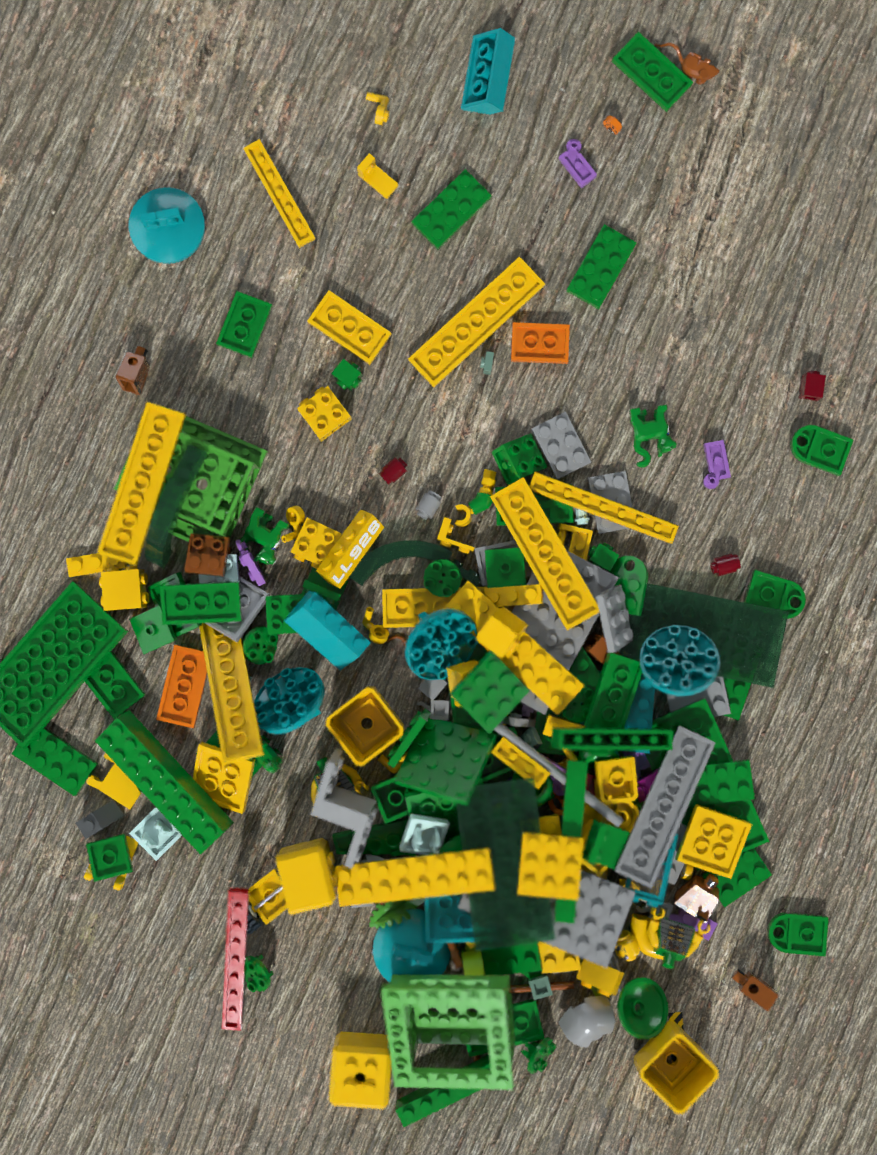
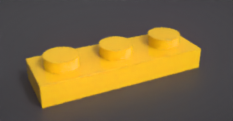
[66,553,127,578]
[484,584,544,607]
[491,737,550,789]

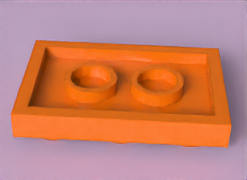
[511,322,570,364]

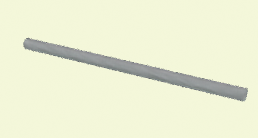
[494,722,623,827]

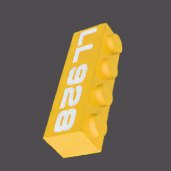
[316,509,384,588]

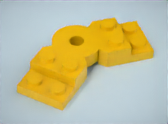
[581,756,640,877]

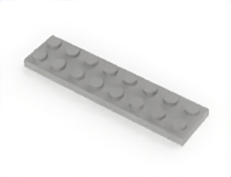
[614,726,716,888]

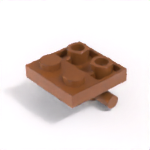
[184,533,232,577]

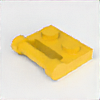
[558,523,593,560]

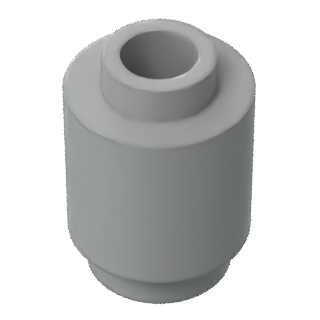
[416,490,442,520]

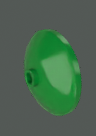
[617,978,668,1039]

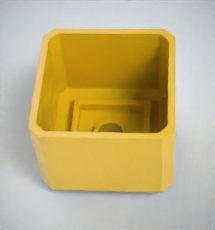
[326,686,404,766]
[276,838,338,915]
[634,1021,719,1114]
[329,1031,392,1109]

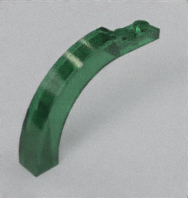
[145,444,208,569]
[349,540,481,587]

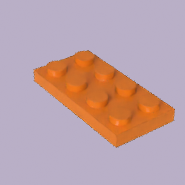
[156,644,208,728]

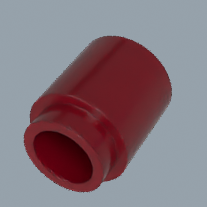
[379,457,407,485]
[710,553,741,577]

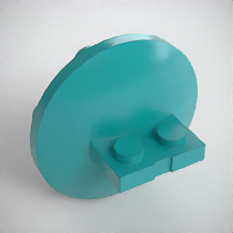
[129,187,205,264]
[405,609,478,680]
[640,625,720,696]
[254,667,325,734]
[373,908,451,982]

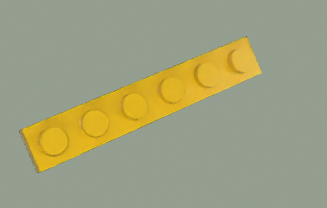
[243,139,315,248]

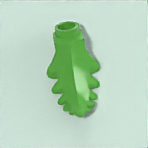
[369,898,425,929]

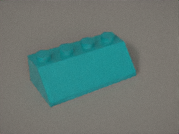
[461,28,515,115]
[284,591,371,671]

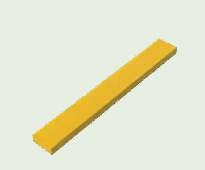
[529,472,679,544]

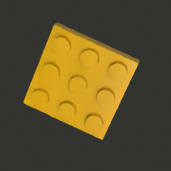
[193,742,255,814]
[675,804,752,879]
[517,832,583,900]

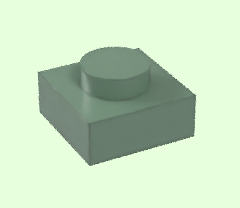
[480,351,494,375]
[519,727,543,750]
[528,974,553,1000]

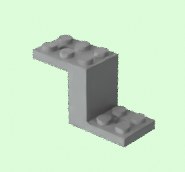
[311,748,378,868]

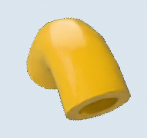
[630,914,663,960]

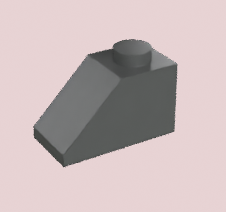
[76,800,124,839]

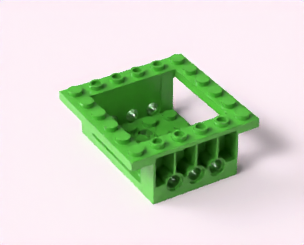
[114,406,268,542]
[381,974,515,1090]

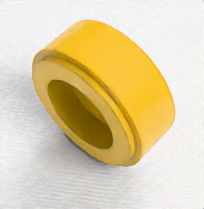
[680,864,694,880]

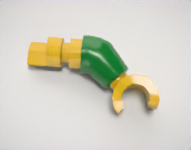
[454,469,496,527]

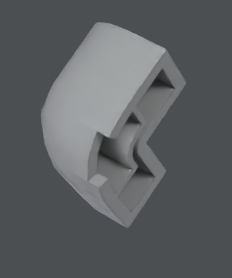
[558,995,615,1047]

